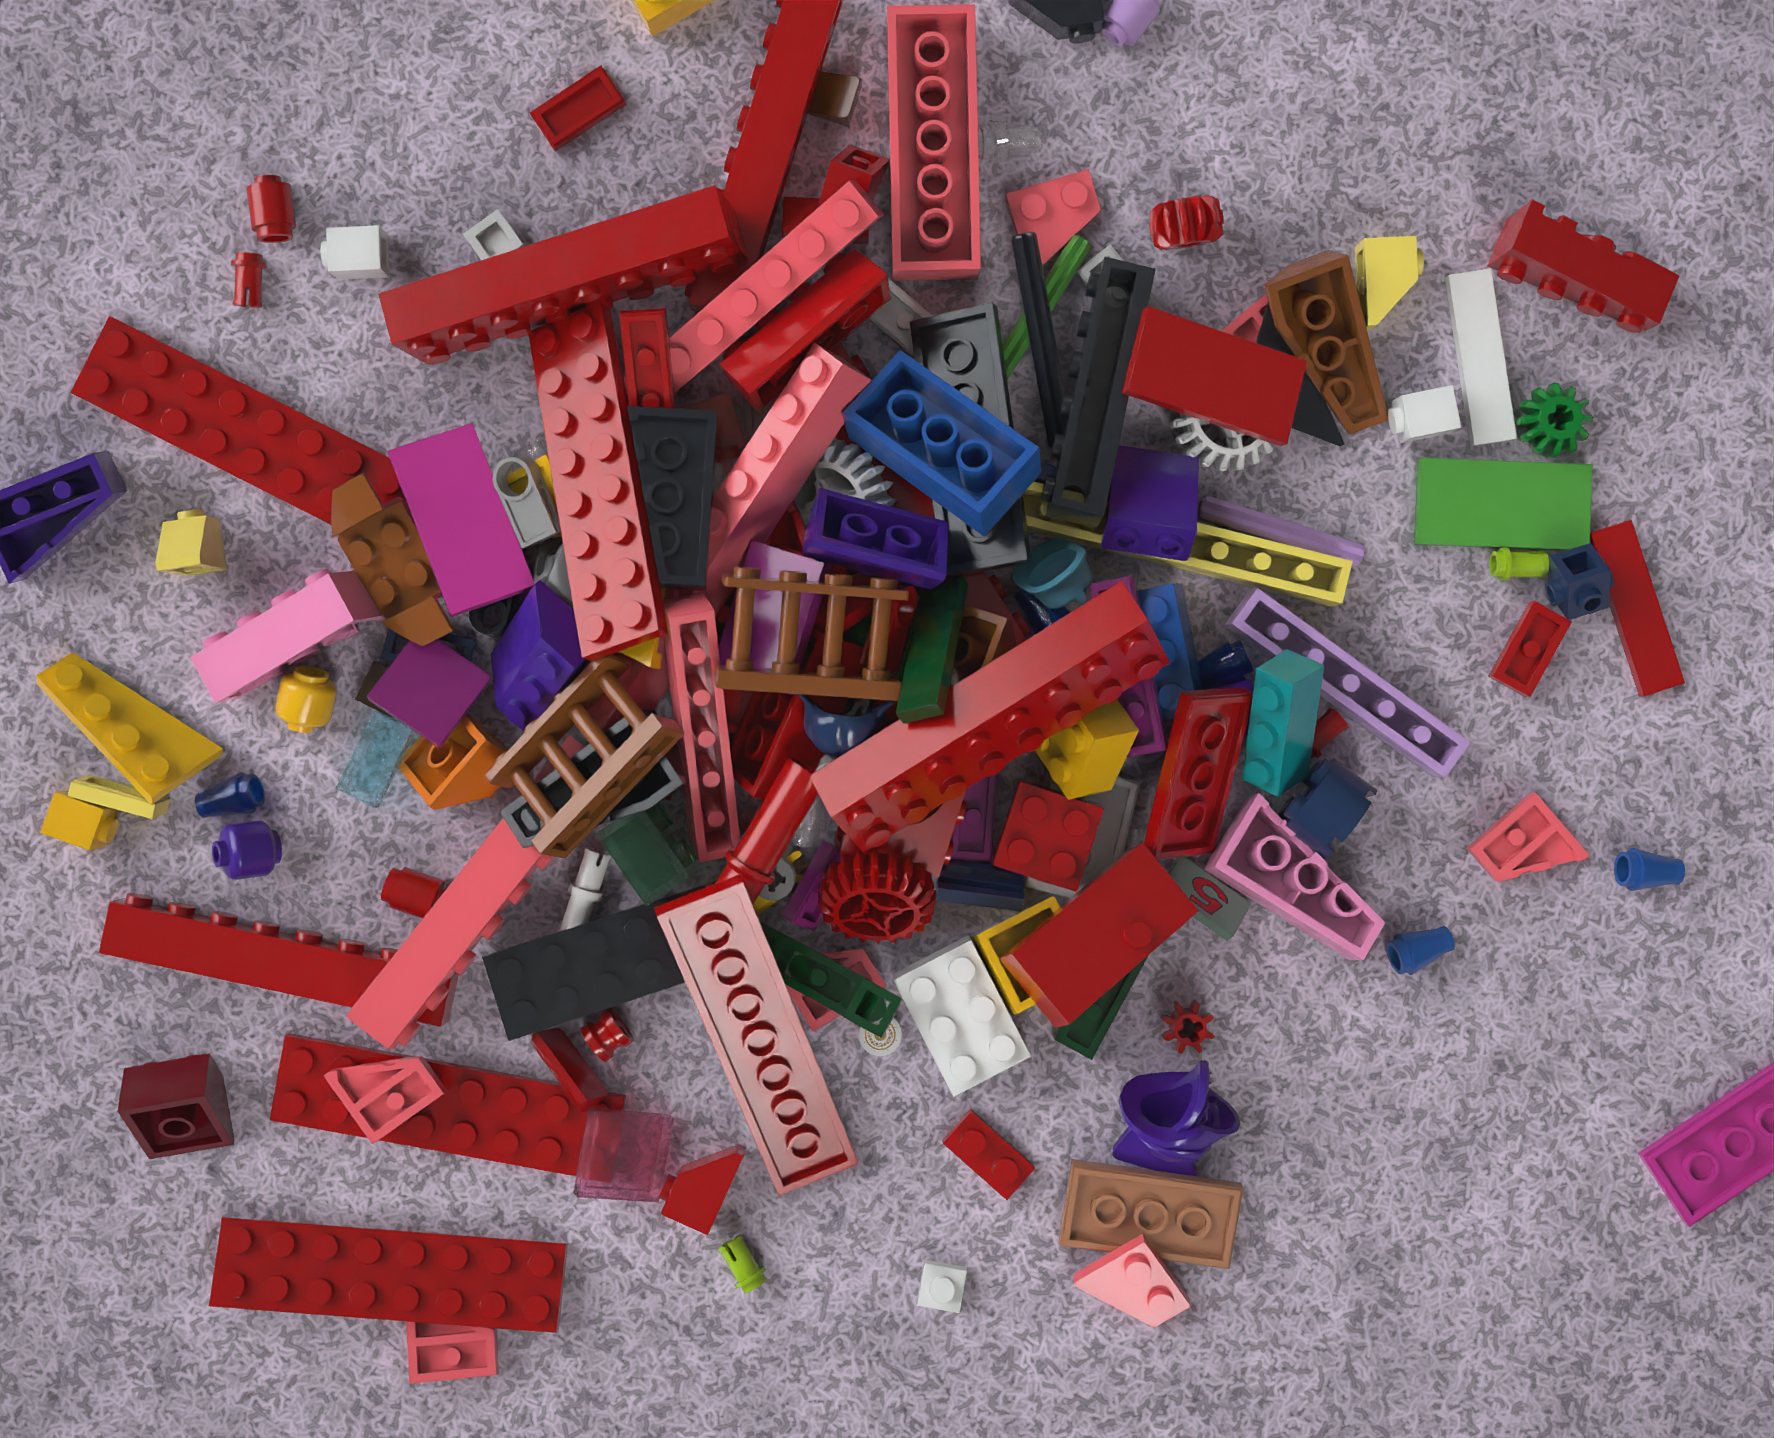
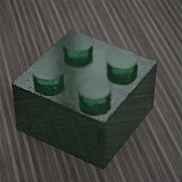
[596,803,698,907]

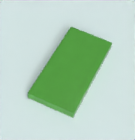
[1414,458,1593,551]

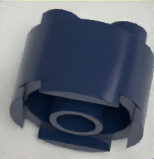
[1277,758,1377,859]

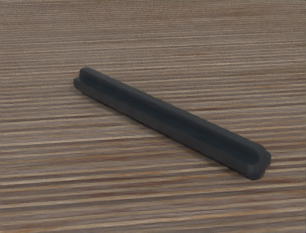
[1012,232,1066,448]

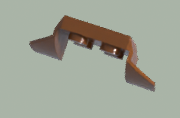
[331,472,454,646]

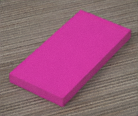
[388,423,534,617]
[1638,1062,1774,1227]

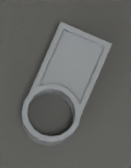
[492,456,561,549]

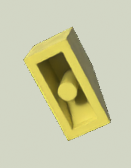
[1355,236,1424,332]
[155,509,227,576]

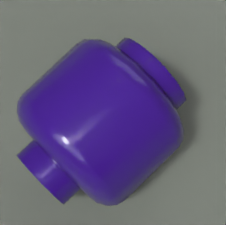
[212,821,282,880]

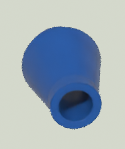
[1614,848,1685,891]
[1386,926,1455,975]

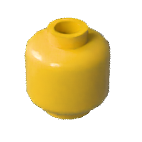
[275,666,337,733]

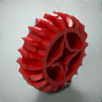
[818,848,936,945]

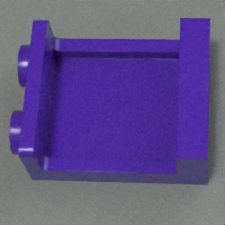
[1101,445,1199,561]

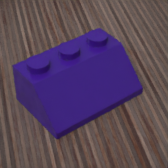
[802,488,948,590]
[490,580,589,732]

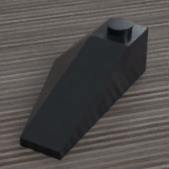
[500,710,686,848]

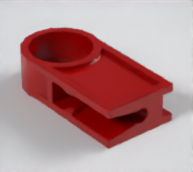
[860,583,918,676]

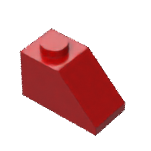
[817,145,890,208]
[658,1144,746,1235]

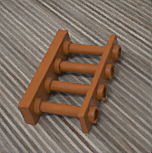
[714,566,909,701]
[485,654,685,859]

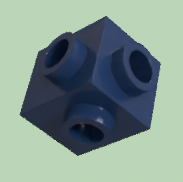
[1545,543,1614,620]

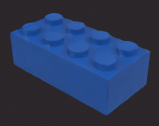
[842,350,1042,537]

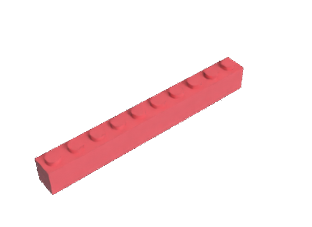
[588,342,872,732]

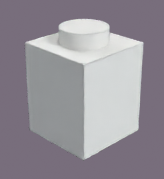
[320,225,390,280]
[1388,385,1461,443]

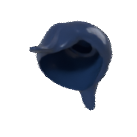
[797,694,896,758]

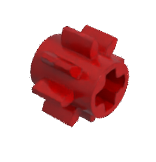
[1160,1000,1215,1054]

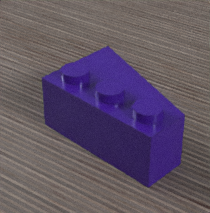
[0,451,127,584]

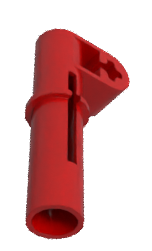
[705,756,818,904]

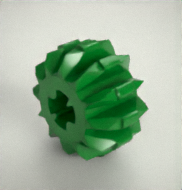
[1515,383,1594,458]

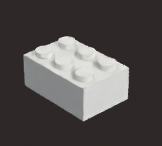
[893,935,1031,1097]

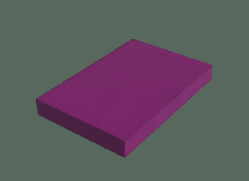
[719,540,832,695]

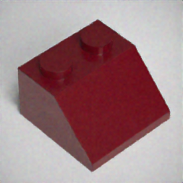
[117,1053,235,1159]

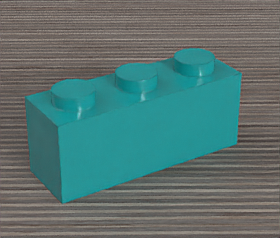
[1242,649,1324,797]

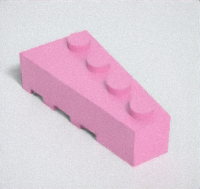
[190,569,383,703]
[1203,793,1385,960]

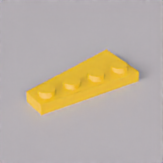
[36,652,223,805]

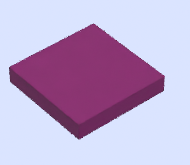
[367,639,492,749]

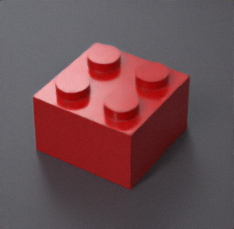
[992,778,1104,892]

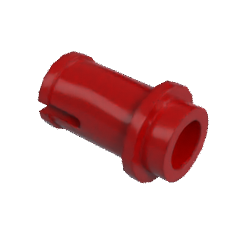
[231,252,267,308]
[1311,707,1349,759]

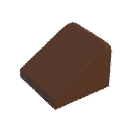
[808,72,862,127]

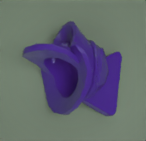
[1112,1060,1241,1176]

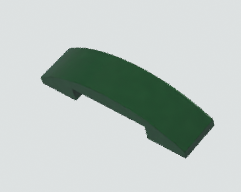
[760,921,903,1038]

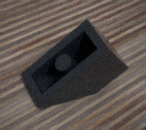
[1008,0,1105,44]

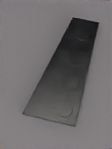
[627,406,718,590]

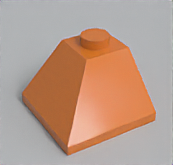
[396,712,509,810]

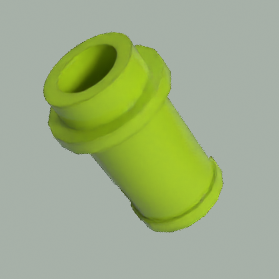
[1489,547,1549,582]
[718,1234,767,1294]

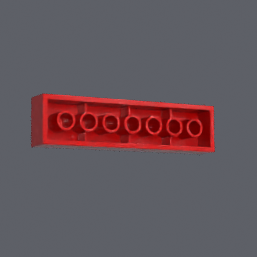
[378,185,748,365]
[810,581,1170,852]

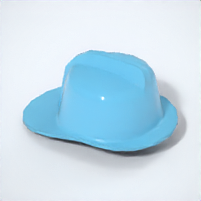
[1012,538,1093,609]

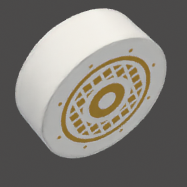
[859,1016,902,1056]

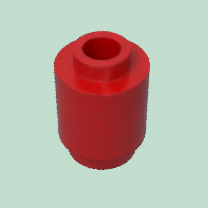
[246,175,296,243]
[381,867,445,919]

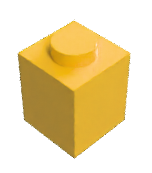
[40,790,119,851]

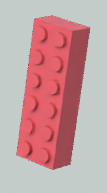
[887,4,981,281]

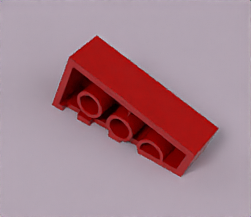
[1487,199,1680,333]

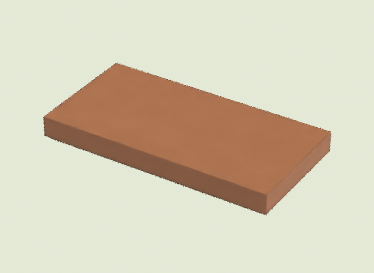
[1059,1159,1244,1269]

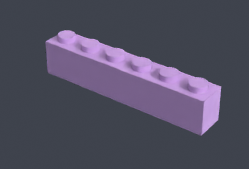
[1223,588,1471,778]

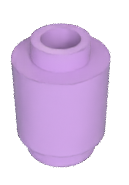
[1102,0,1163,47]

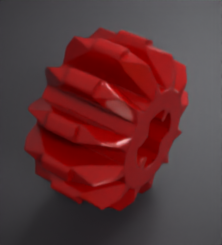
[1149,195,1224,250]

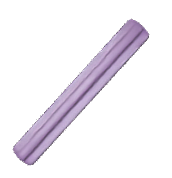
[1198,496,1365,567]

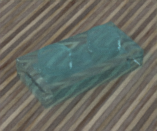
[336,711,416,808]

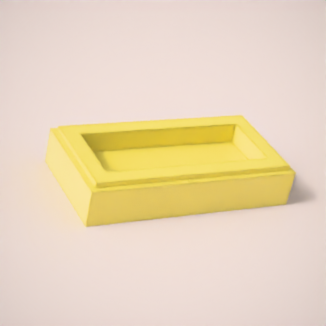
[68,775,171,819]

